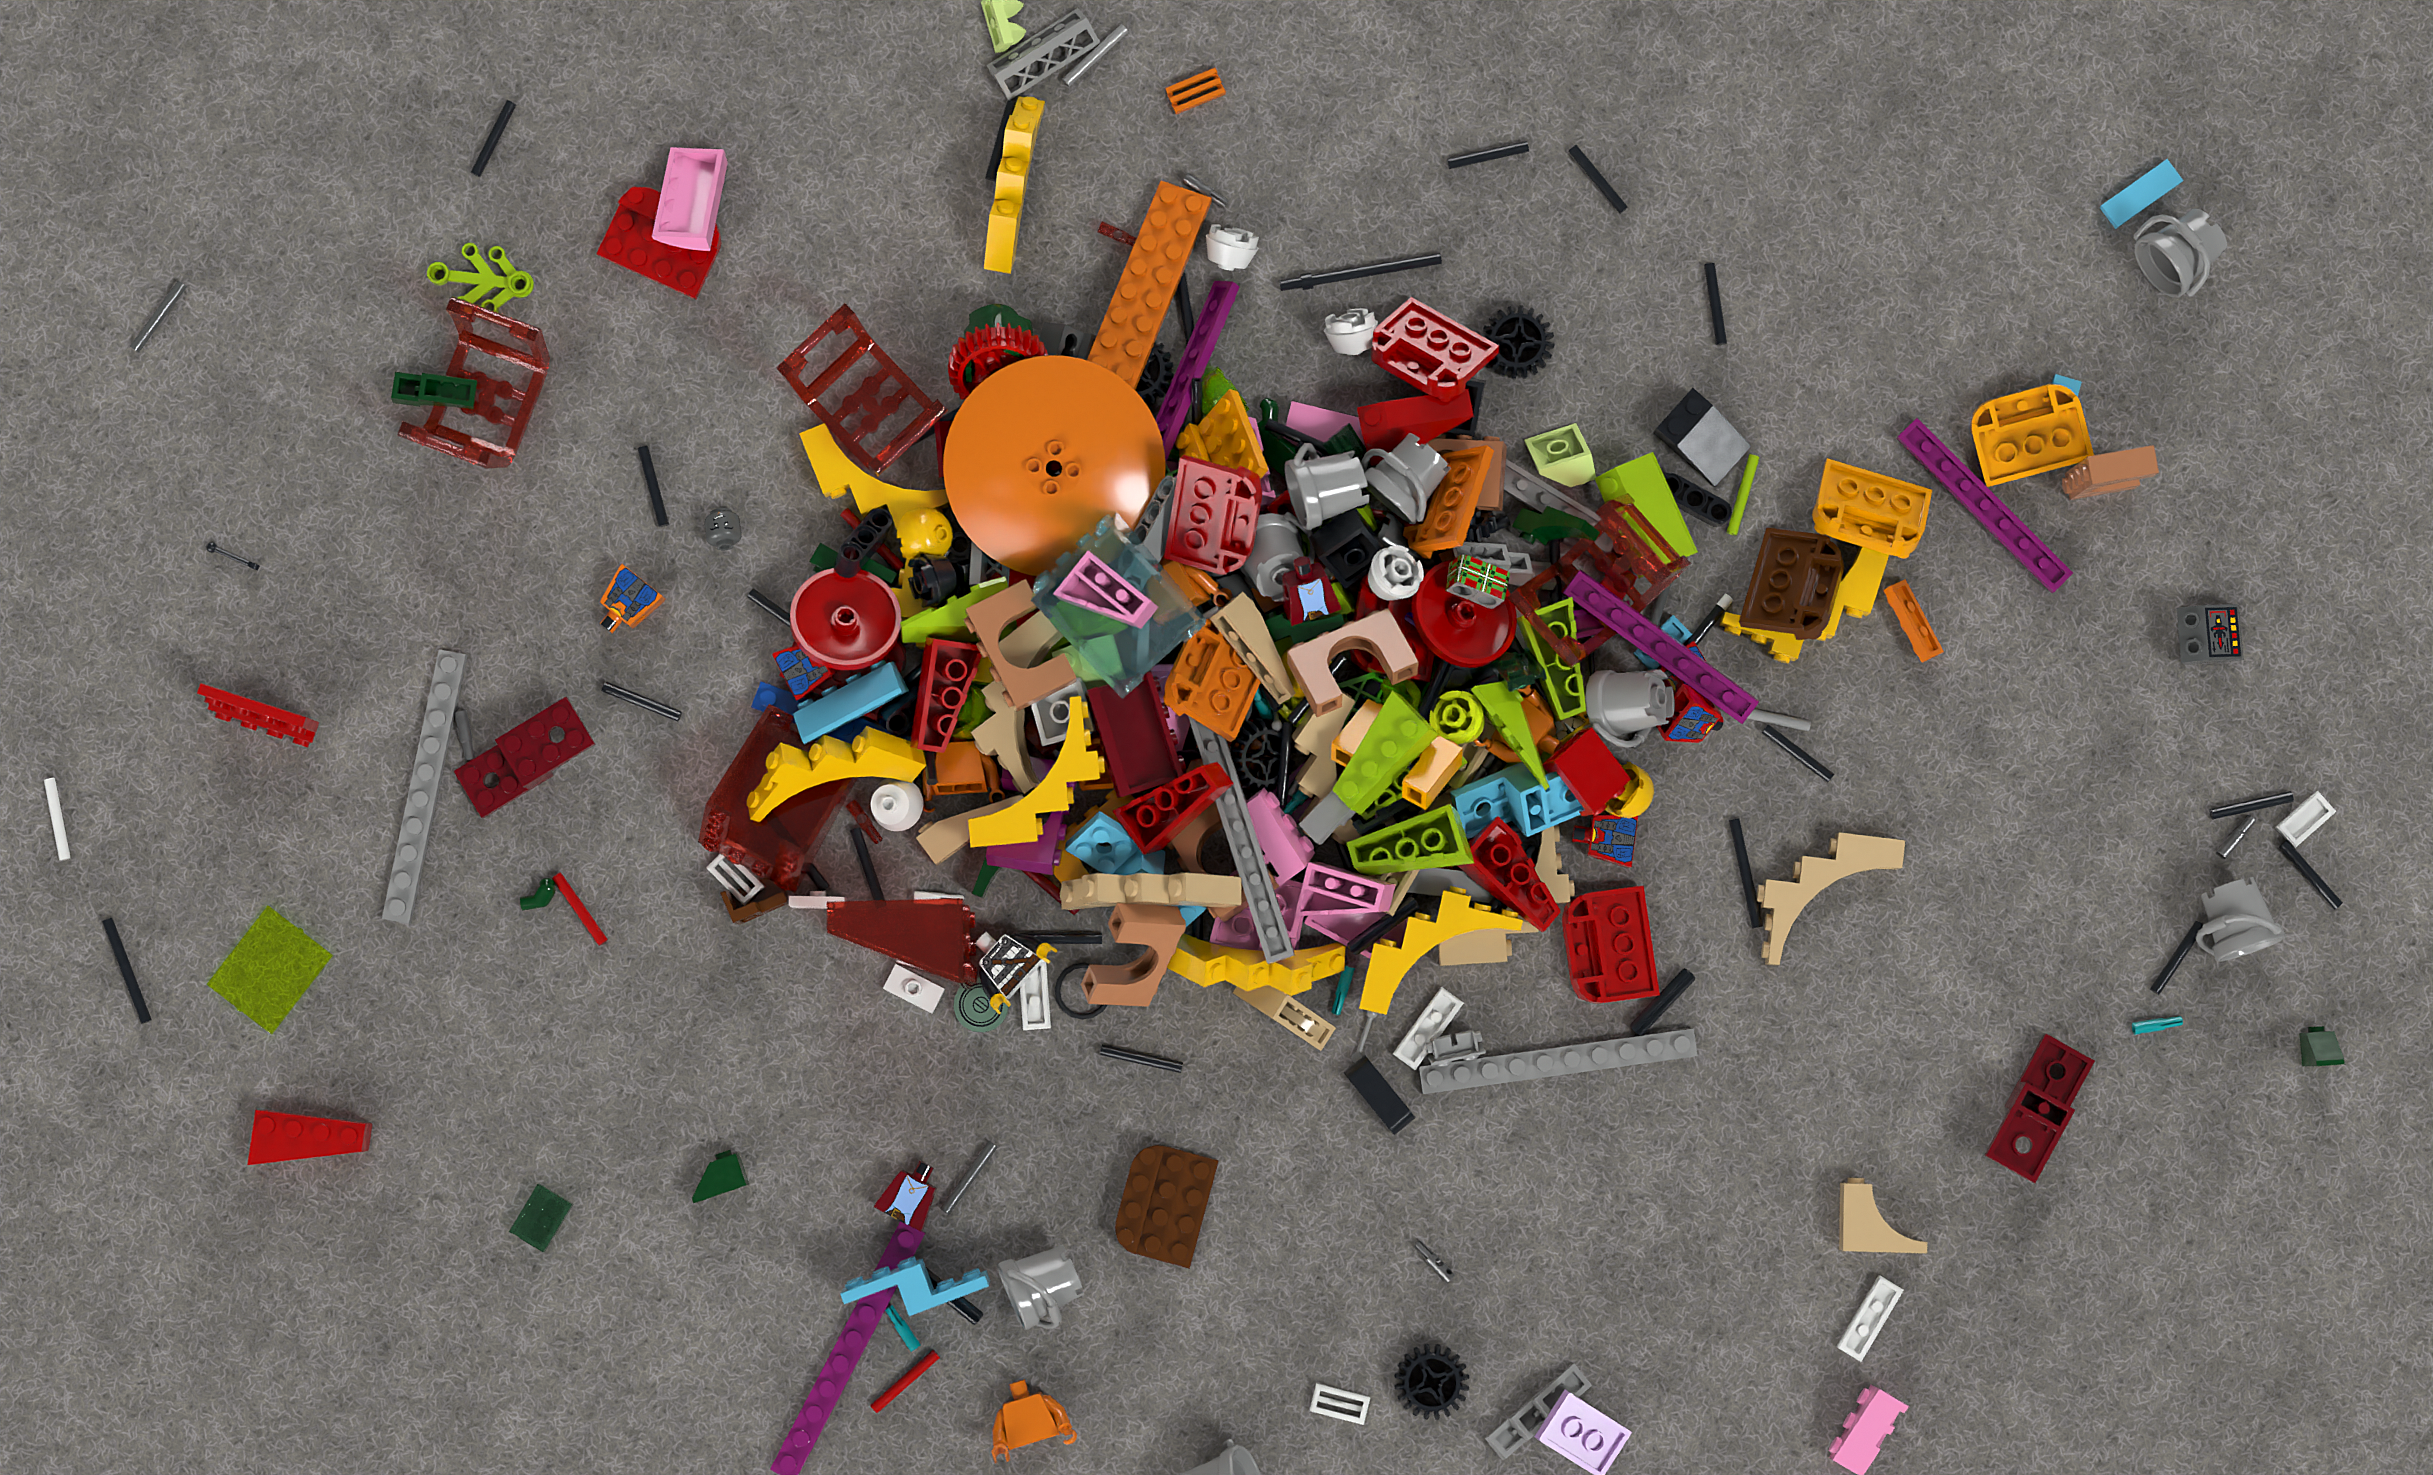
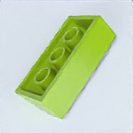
[1594,452,1698,578]

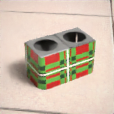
[1445,555,1510,609]

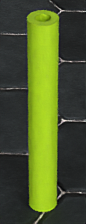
[1726,454,1760,536]

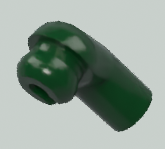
[1257,398,1279,436]
[520,878,556,911]

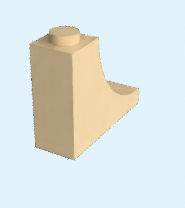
[1233,985,1336,1051]
[1839,1178,1927,1253]

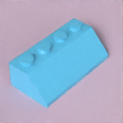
[793,660,909,744]

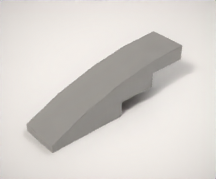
[1453,542,1556,590]
[1299,790,1356,845]
[1407,868,1505,905]
[1485,1364,1592,1460]

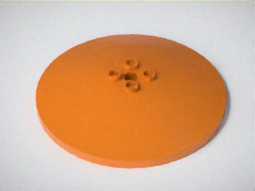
[943,355,1166,578]

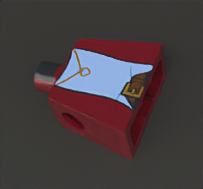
[1282,556,1342,626]
[874,1160,937,1232]

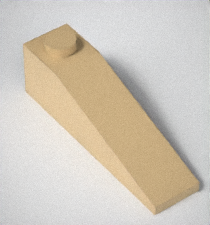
[1209,592,1296,705]
[916,794,1024,866]

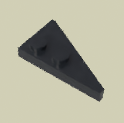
[1352,783,1451,836]

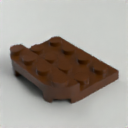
[1739,527,1844,640]
[1115,1145,1219,1269]

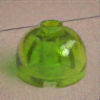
[1202,366,1250,415]
[951,685,994,740]

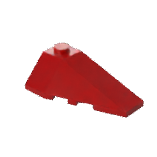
[1357,389,1474,466]
[1457,816,1561,933]

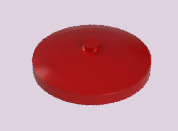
[1412,560,1517,668]
[790,568,901,670]

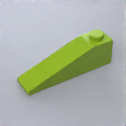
[900,576,1017,643]
[1471,681,1549,790]

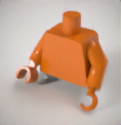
[1146,553,1233,636]
[1473,675,1563,763]
[922,729,1005,813]
[992,1379,1077,1463]

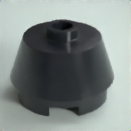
[908,554,957,608]

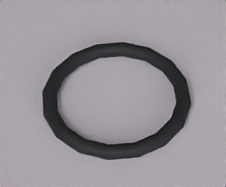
[1054,962,1107,1020]

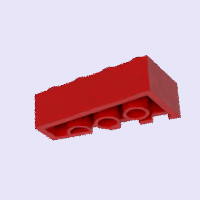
[910,637,982,753]
[1112,762,1234,855]
[247,1110,372,1165]

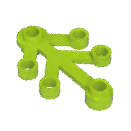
[427,243,534,317]

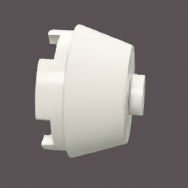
[1206,224,1259,271]
[1324,308,1378,355]
[1368,545,1424,601]
[870,778,924,831]

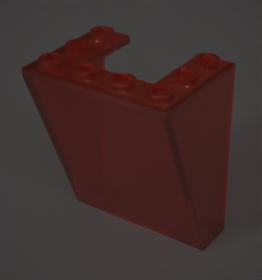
[698,704,858,893]
[827,898,977,990]

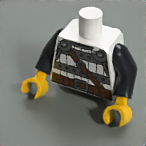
[975,932,1057,1014]

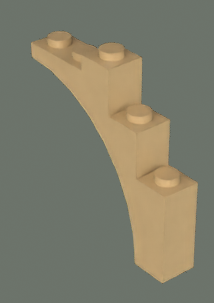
[971,609,1067,794]
[1291,688,1363,845]
[1438,826,1575,966]
[1756,832,1905,966]
[1060,873,1241,910]

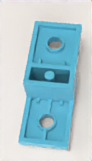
[1450,762,1583,839]
[1065,811,1207,927]
[840,1256,990,1316]

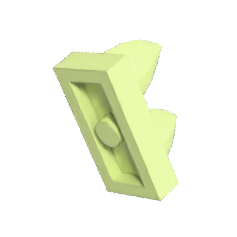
[981,0,1026,53]

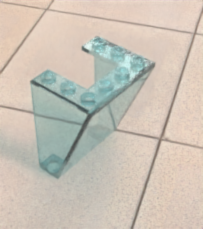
[1031,512,1206,699]

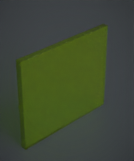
[206,905,333,1035]

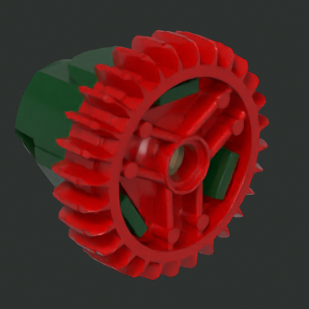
[948,304,1048,400]

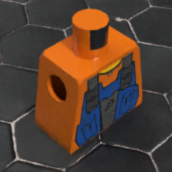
[600,564,666,633]

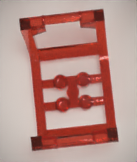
[398,296,550,469]
[776,303,948,478]
[1508,493,1691,669]

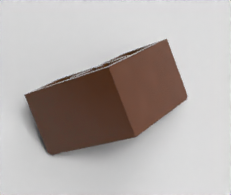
[720,873,789,925]

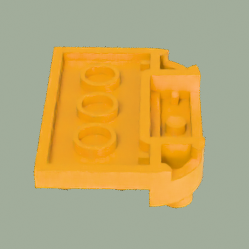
[1970,384,2094,487]
[1175,389,1269,479]
[1812,458,1932,558]

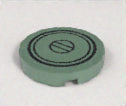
[953,977,1009,1033]

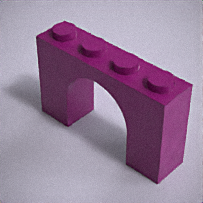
[986,757,1076,875]

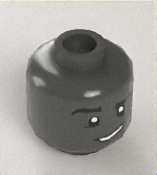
[704,508,742,551]

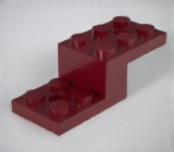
[454,697,596,819]
[1984,1034,2095,1183]

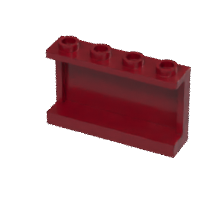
[1085,671,1186,798]

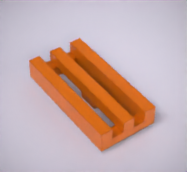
[1165,68,1226,115]

